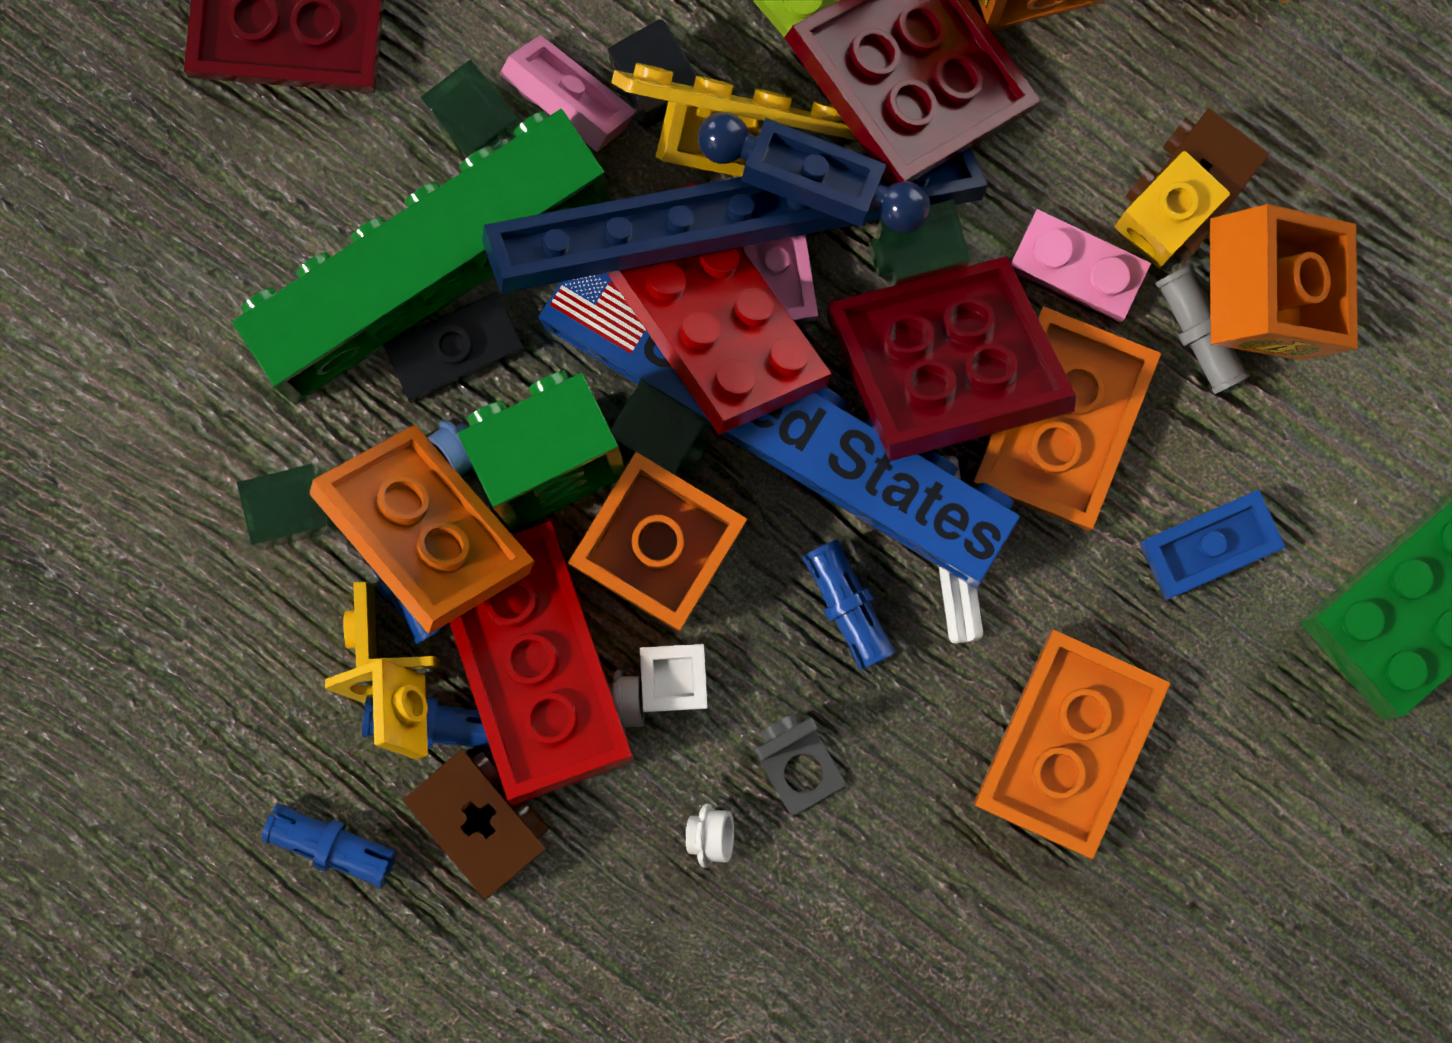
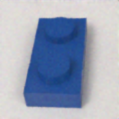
[1139,489,1285,600]

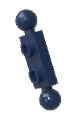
[697,112,930,233]

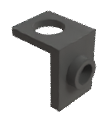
[754,713,846,816]

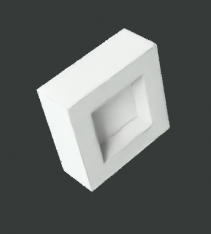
[640,644,707,712]

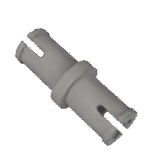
[1156,264,1251,394]

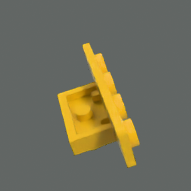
[611,63,858,177]

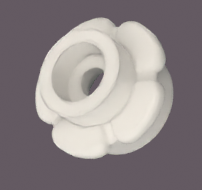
[686,803,734,868]

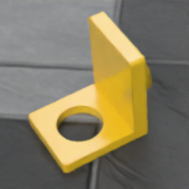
[1114,151,1230,269]
[343,582,440,670]
[325,659,428,760]

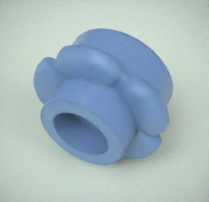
[427,420,476,476]

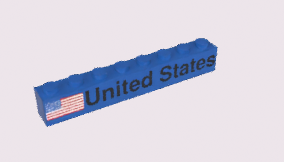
[538,273,1020,589]

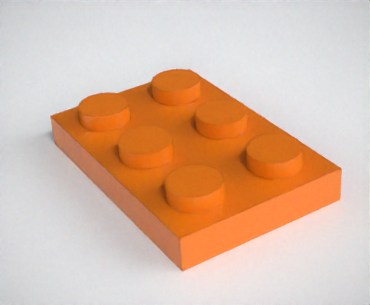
[971,306,1161,531]
[309,424,534,634]
[973,629,1170,859]

